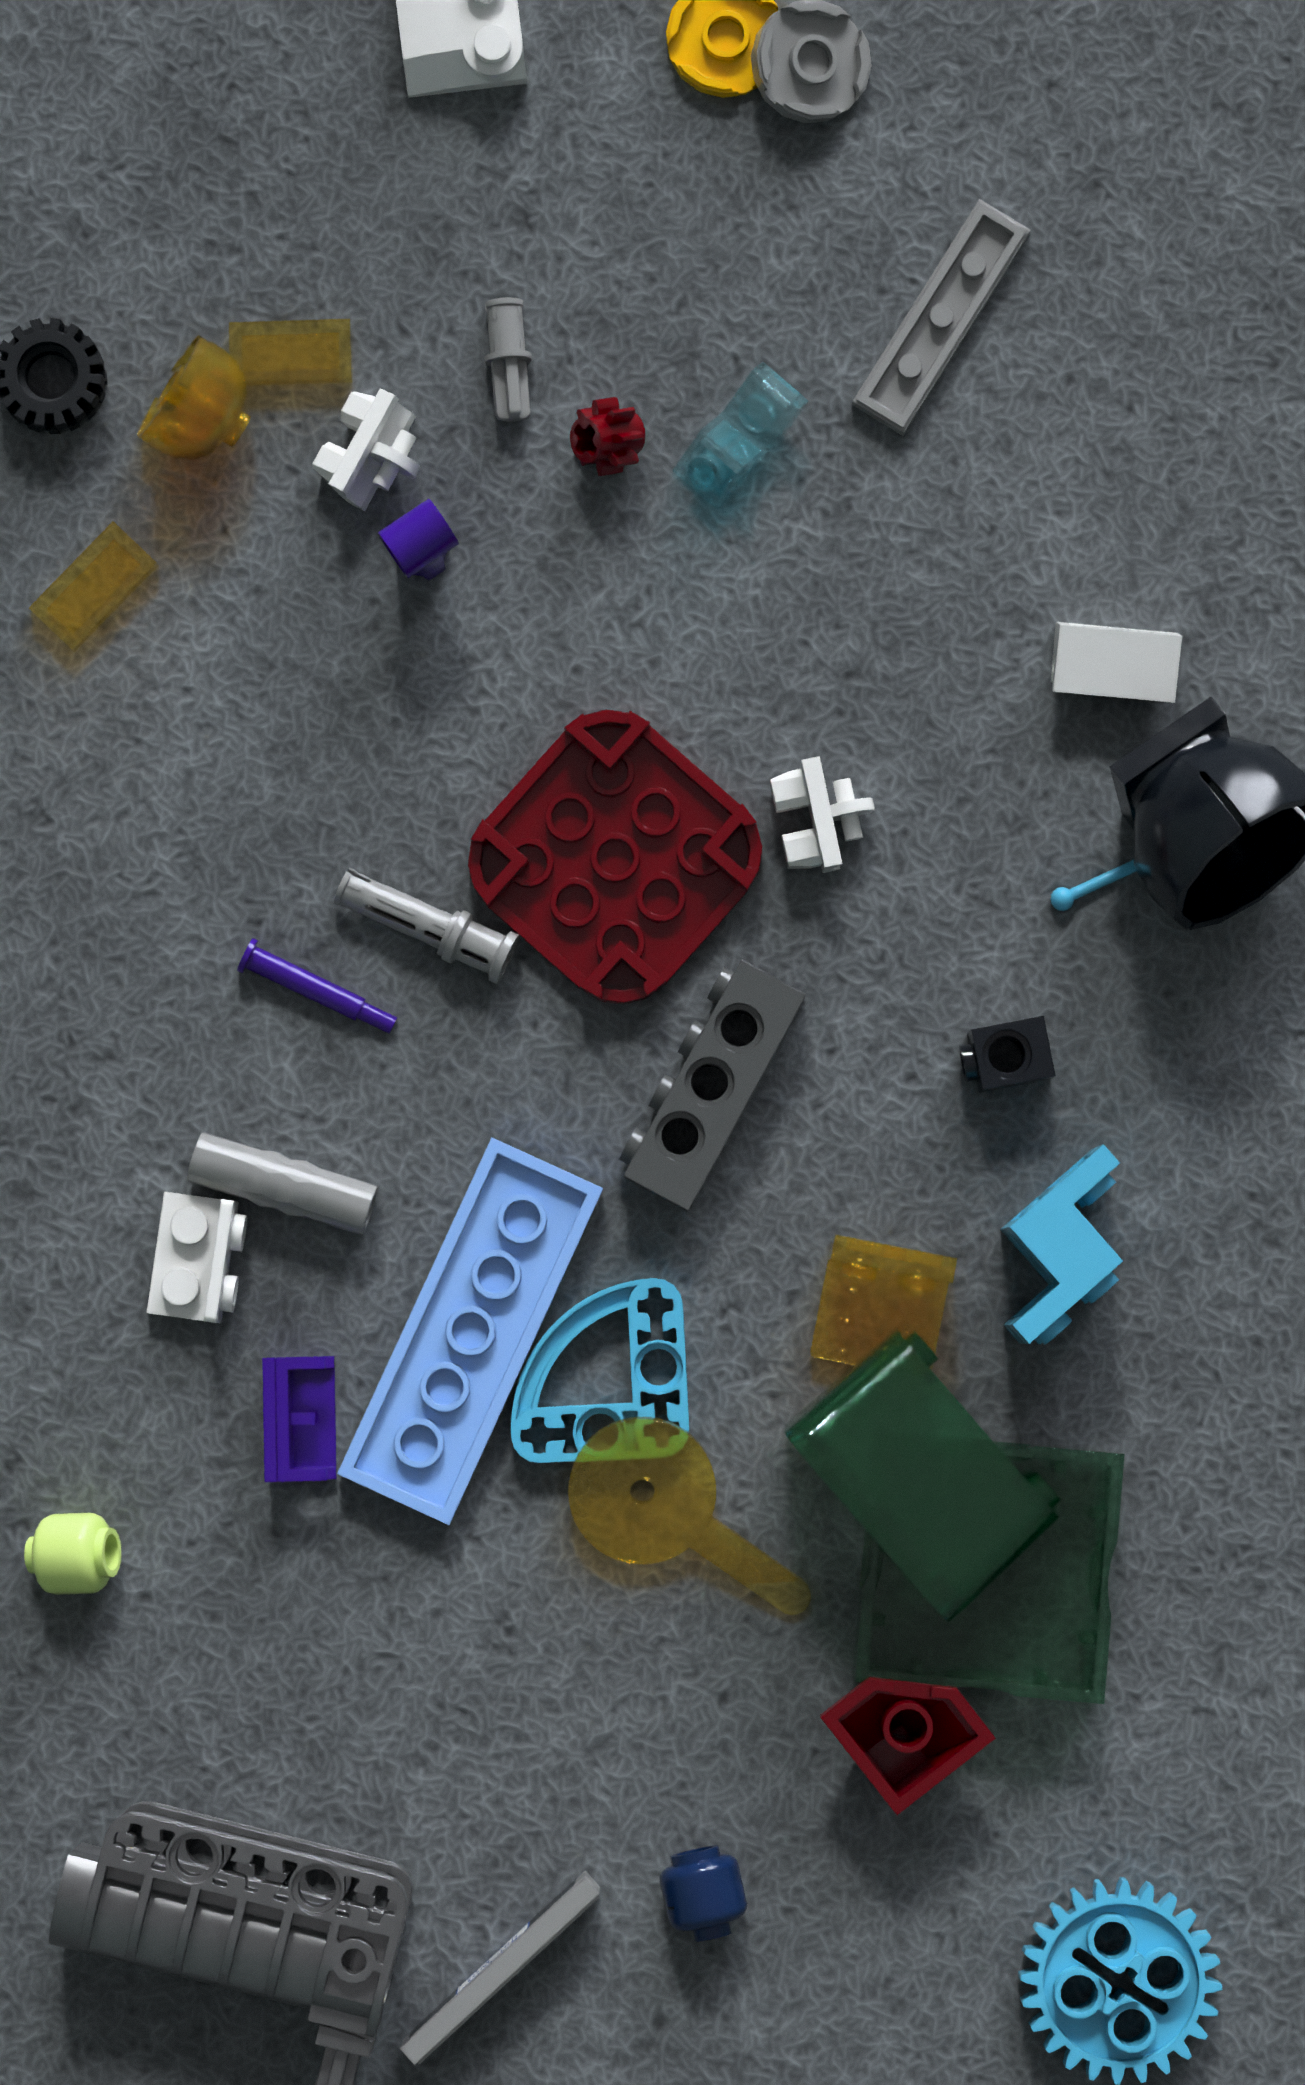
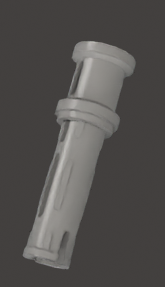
[334,868,520,985]

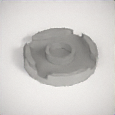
[751,0,872,124]

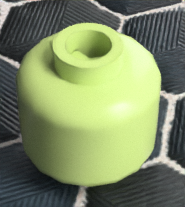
[24,1513,121,1595]

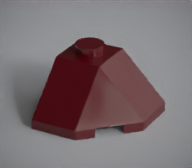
[820,1677,996,1815]

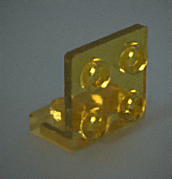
[810,1234,957,1379]

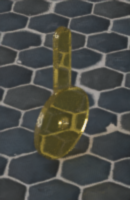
[568,1417,811,1615]

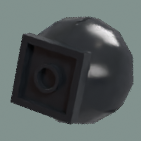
[1110,697,1305,930]

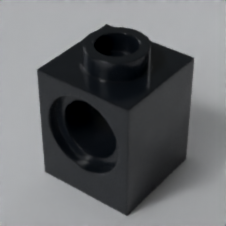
[959,1016,1056,1093]

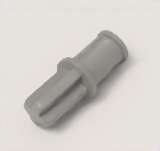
[484,297,532,422]

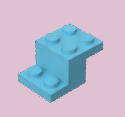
[1000,1144,1123,1345]

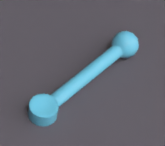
[1050,859,1137,911]

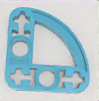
[511,1278,689,1463]

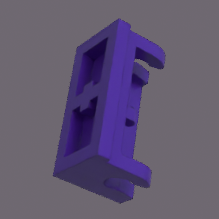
[262,1356,337,1482]

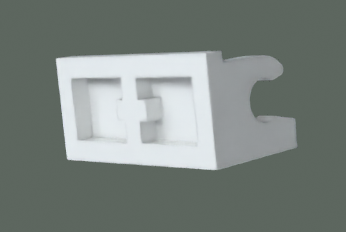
[1051,622,1182,703]

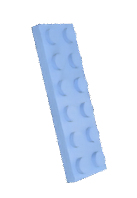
[337,1137,603,1525]

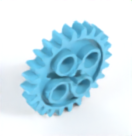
[1018,1877,1222,2085]

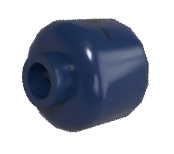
[660,1845,747,1942]

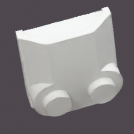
[396,0,527,98]

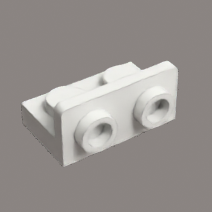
[147,1192,247,1323]

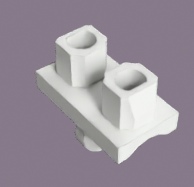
[312,388,421,511]
[770,756,875,873]

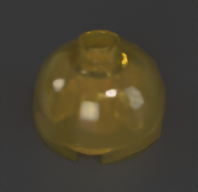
[137,335,251,460]

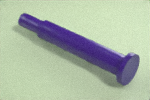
[237,938,397,1034]

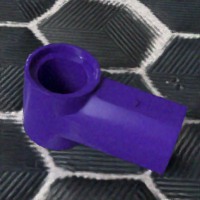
[378,499,459,581]

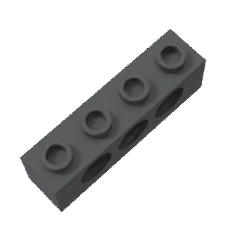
[619,959,807,1212]

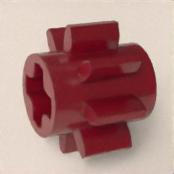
[570,397,645,476]

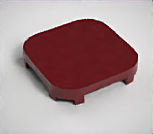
[468,709,762,1005]

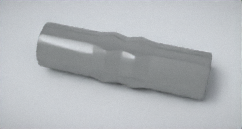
[187,1132,379,1236]

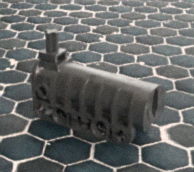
[49,1801,413,2085]

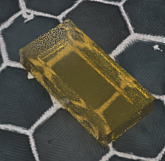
[229,319,353,386]
[29,521,159,652]

